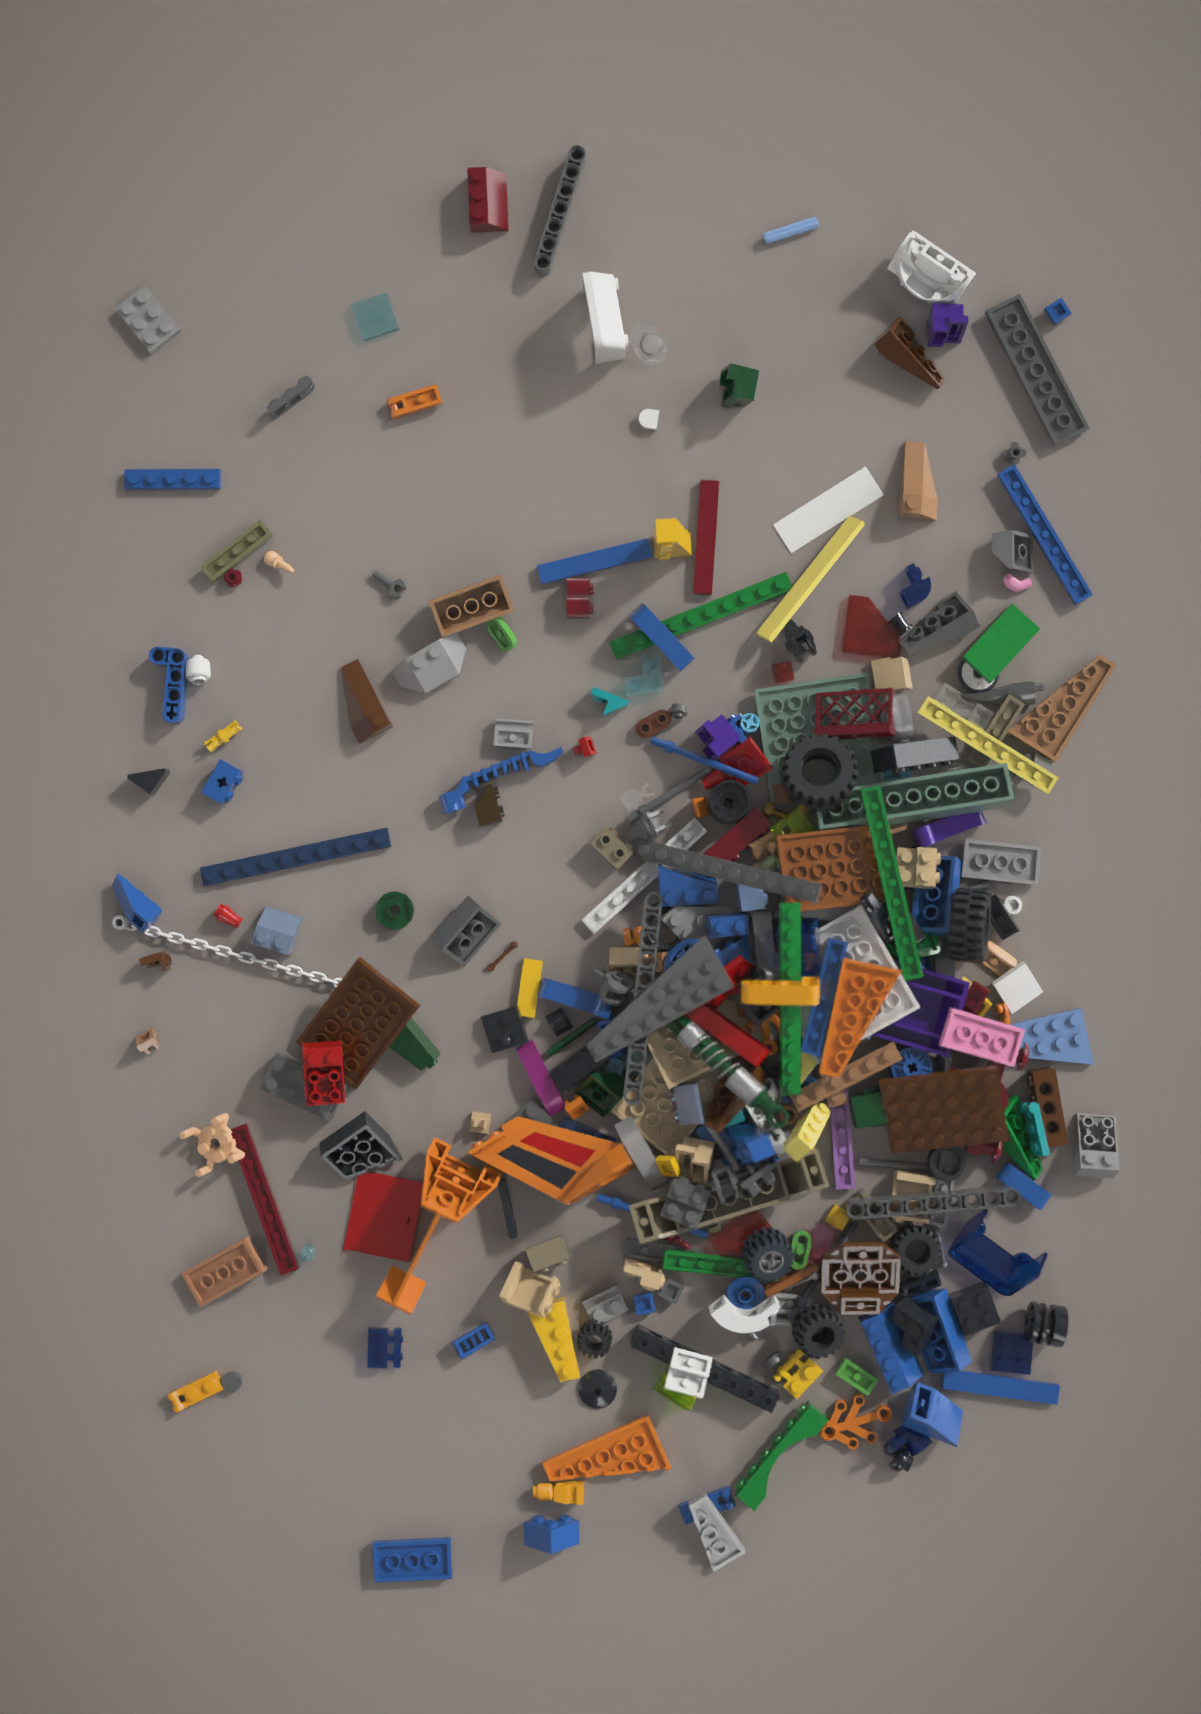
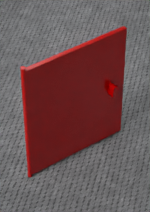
[343,1171,423,1262]

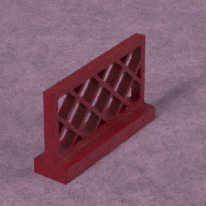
[814,688,895,740]

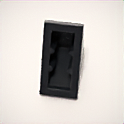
[127,768,170,795]

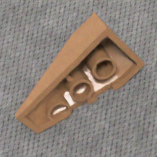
[898,441,938,521]

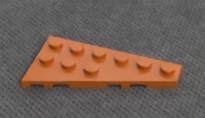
[819,958,902,1078]
[542,1414,672,1481]

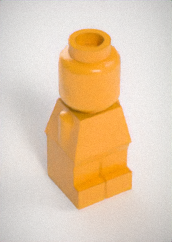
[533,1480,584,1505]

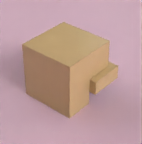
[871,657,913,699]
[675,1137,715,1186]

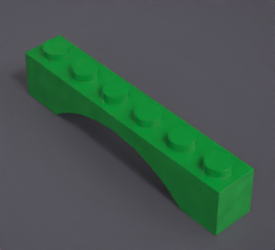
[735,1401,828,1511]

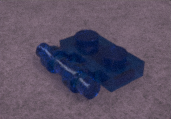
[367,1327,404,1368]

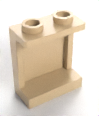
[889,1169,936,1226]
[499,1261,561,1319]

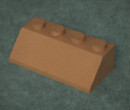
[429,574,514,637]

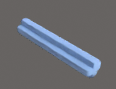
[763,217,818,244]

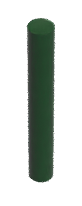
[547,1017,597,1056]

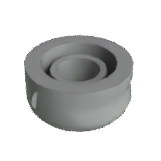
[880,693,913,743]

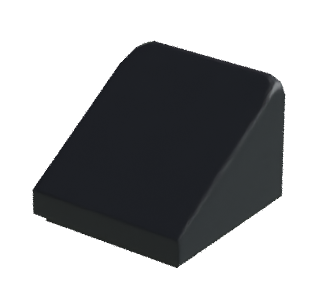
[546,1007,573,1037]

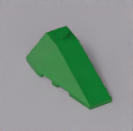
[1003,1095,1043,1180]

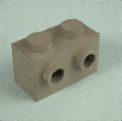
[590,827,633,870]
[525,1234,570,1274]

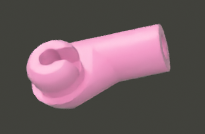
[1003,574,1032,592]

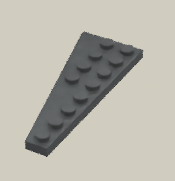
[587,936,734,1062]

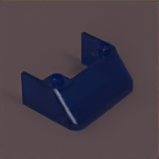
[948,1209,1048,1296]

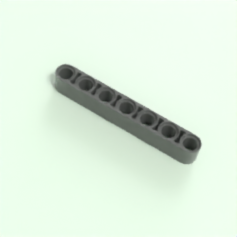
[534,145,586,277]

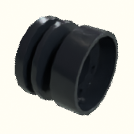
[708,780,751,825]
[1024,1301,1069,1348]

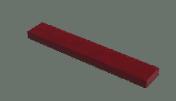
[693,480,720,595]

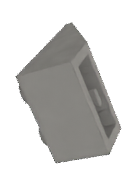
[1073,1113,1120,1178]

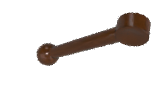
[487,941,518,971]

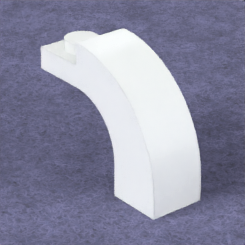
[709,1295,780,1333]

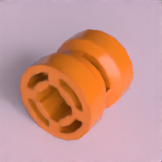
[622,926,641,947]

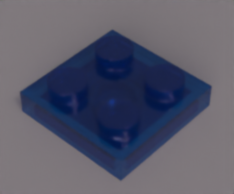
[990,1331,1033,1375]

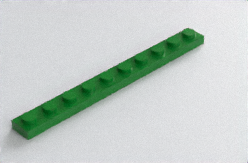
[609,572,792,660]
[860,785,923,981]
[779,902,801,1096]

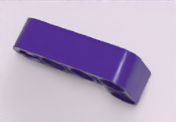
[910,811,986,848]

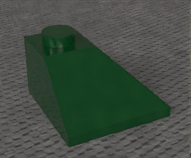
[574,1072,625,1118]

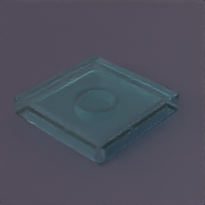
[351,292,399,342]

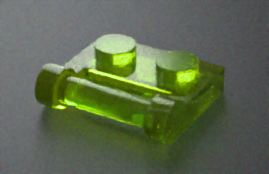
[770,807,816,836]

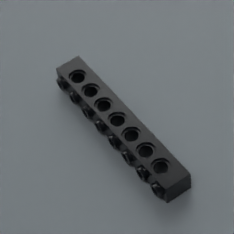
[630,1324,780,1413]

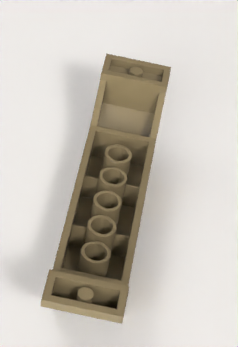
[629,1148,830,1244]

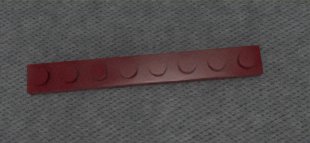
[230,1123,300,1276]

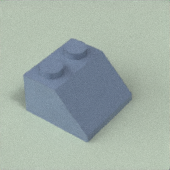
[251,906,303,955]
[670,1081,704,1125]

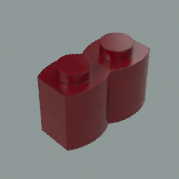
[566,578,594,619]

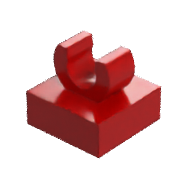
[573,736,597,757]

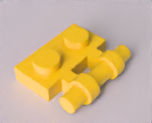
[773,1348,823,1399]

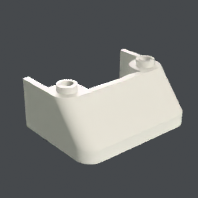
[582,272,629,364]

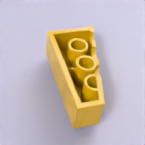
[653,518,692,561]
[527,1296,580,1382]

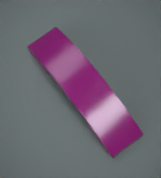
[516,1039,566,1116]

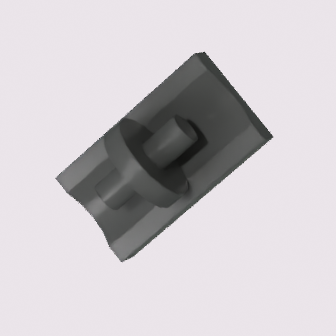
[740,1162,776,1197]

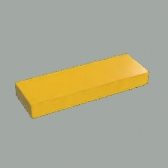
[517,958,543,1018]

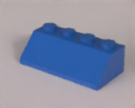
[911,856,962,936]
[910,1288,972,1373]
[858,1302,924,1394]

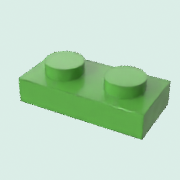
[835,1357,878,1396]

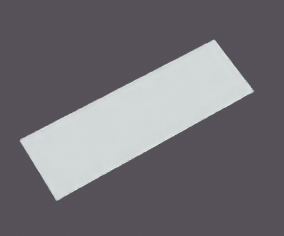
[773,466,884,553]

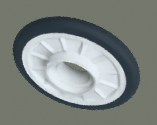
[958,659,999,693]

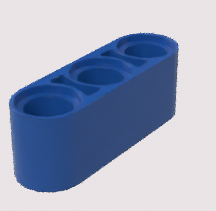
[996,1162,1052,1211]

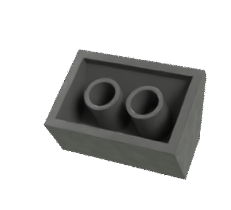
[431,896,502,967]

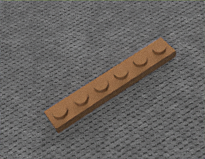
[789,1042,902,1112]

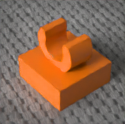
[564,1094,590,1121]

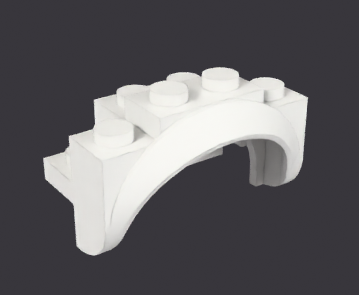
[887,231,976,305]

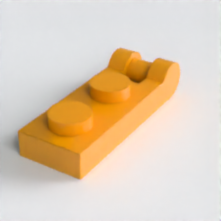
[166,1370,224,1413]

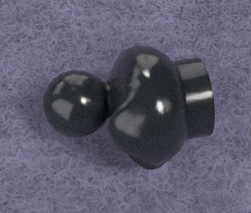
[883,1441,914,1472]

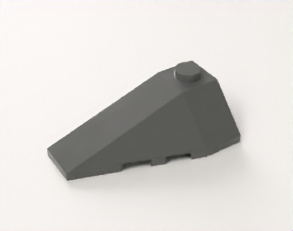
[899,592,980,655]

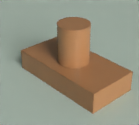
[749,826,786,862]

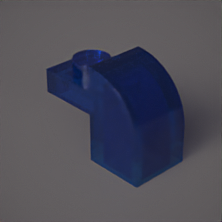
[899,563,931,610]
[884,1425,933,1457]

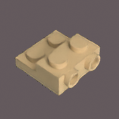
[896,847,941,889]
[623,1257,665,1291]

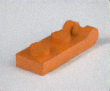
[386,384,443,419]

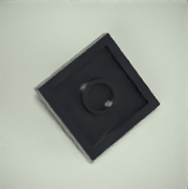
[481,1005,529,1053]

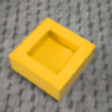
[655,1155,681,1177]
[825,1204,850,1231]

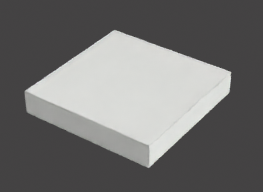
[992,961,1043,1014]

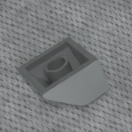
[991,530,1033,573]

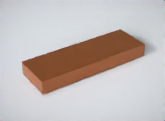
[764,1260,819,1298]

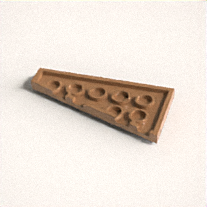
[1007,655,1116,762]

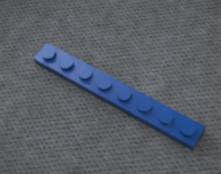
[997,464,1093,605]

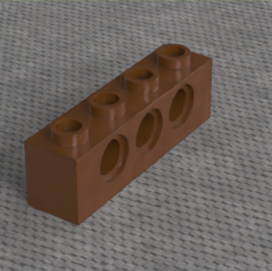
[1026,1066,1069,1148]

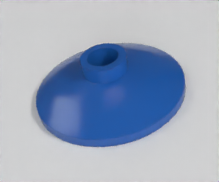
[726,1276,765,1309]

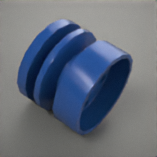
[887,1045,933,1078]

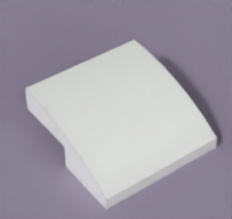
[664,1348,712,1399]

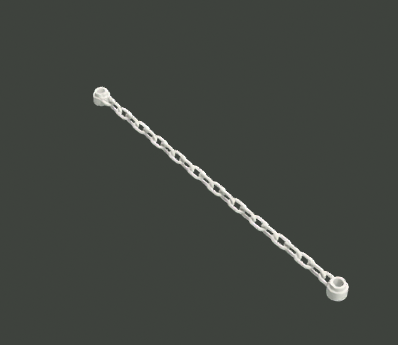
[112,915,342,988]

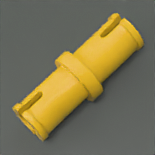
[204,720,242,752]

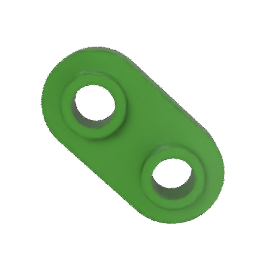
[486,617,517,652]
[790,1230,812,1269]

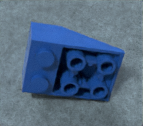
[902,1382,963,1447]

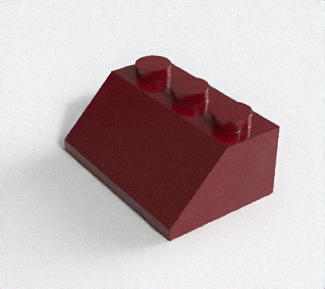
[467,167,509,233]

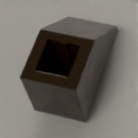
[475,784,505,827]

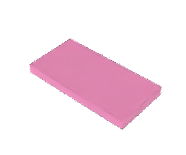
[939,1008,1025,1067]

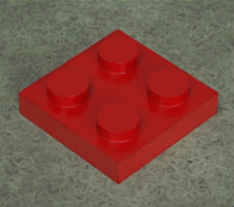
[719,737,773,786]

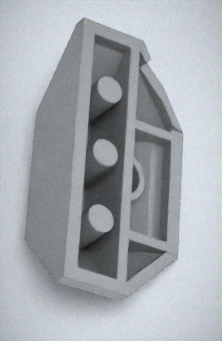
[391,633,467,693]

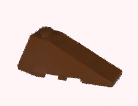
[873,316,945,390]

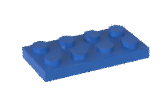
[373,1537,453,1583]

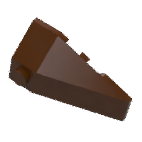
[341,659,393,744]
[703,1056,769,1133]

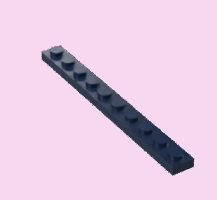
[200,828,392,886]

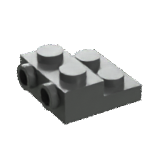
[660,1176,711,1230]

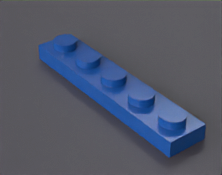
[124,469,221,490]

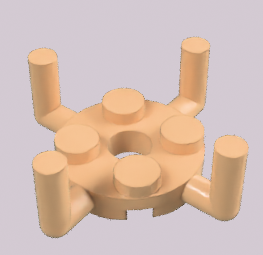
[179,1113,245,1177]

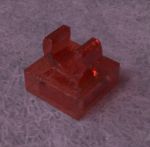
[771,661,795,684]

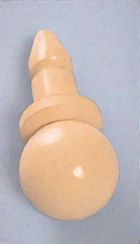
[264,551,294,573]

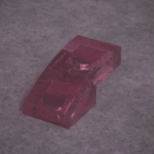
[808,1222,835,1263]

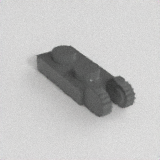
[266,376,315,419]

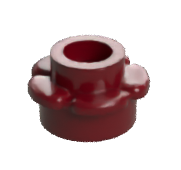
[224,568,243,587]

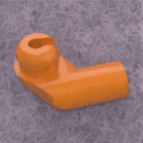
[994,1003,1010,1024]

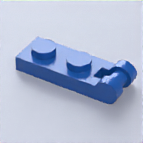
[678,1486,736,1525]

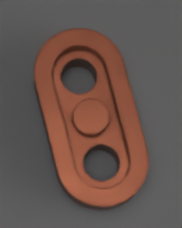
[636,710,672,739]

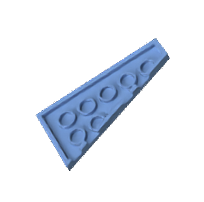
[1008,1008,1094,1065]

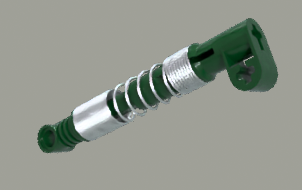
[665,1015,789,1128]

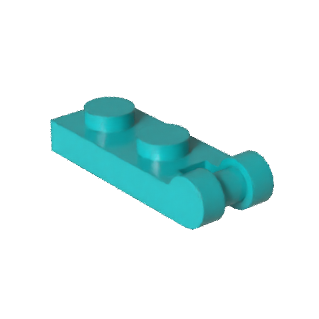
[1019,1102,1050,1156]

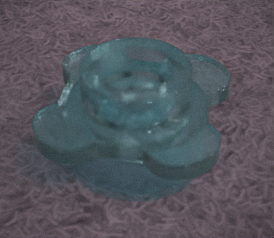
[300,1242,317,1263]

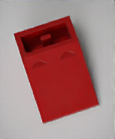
[302,1040,345,1106]

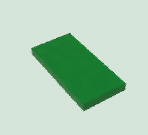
[961,603,1040,684]

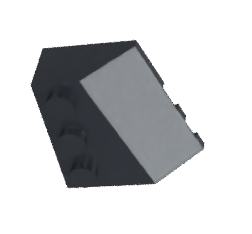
[319,1111,402,1180]

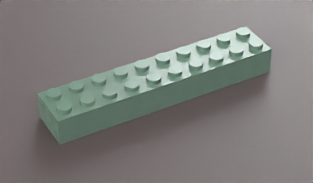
[815,763,1014,831]

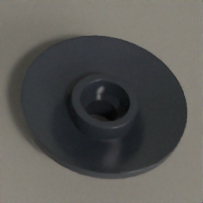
[578,1369,617,1409]

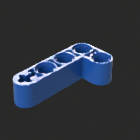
[628,603,695,671]
[149,647,189,725]
[537,977,613,1019]

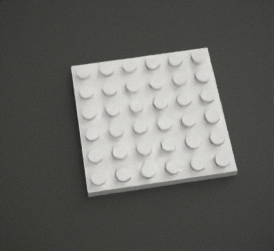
[775,905,920,1064]

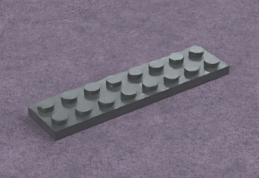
[985,294,1090,447]

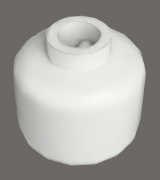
[185,655,211,685]

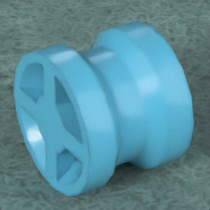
[739,713,760,734]

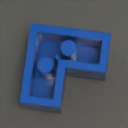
[524,1515,579,1554]

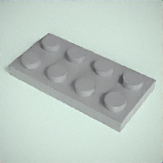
[960,839,1042,885]

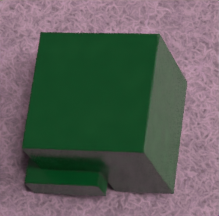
[718,363,759,408]
[849,1086,888,1129]

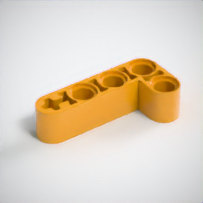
[741,977,820,1005]

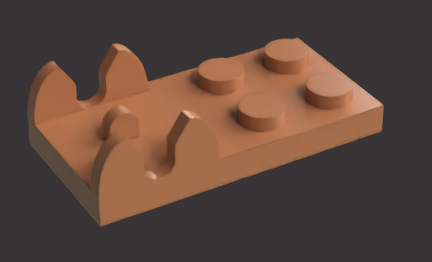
[181,1235,268,1307]

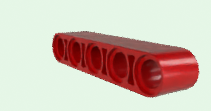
[685,1003,770,1066]

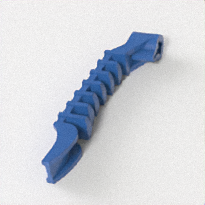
[439,747,563,815]

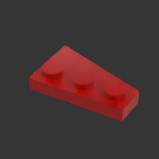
[705,955,754,1009]

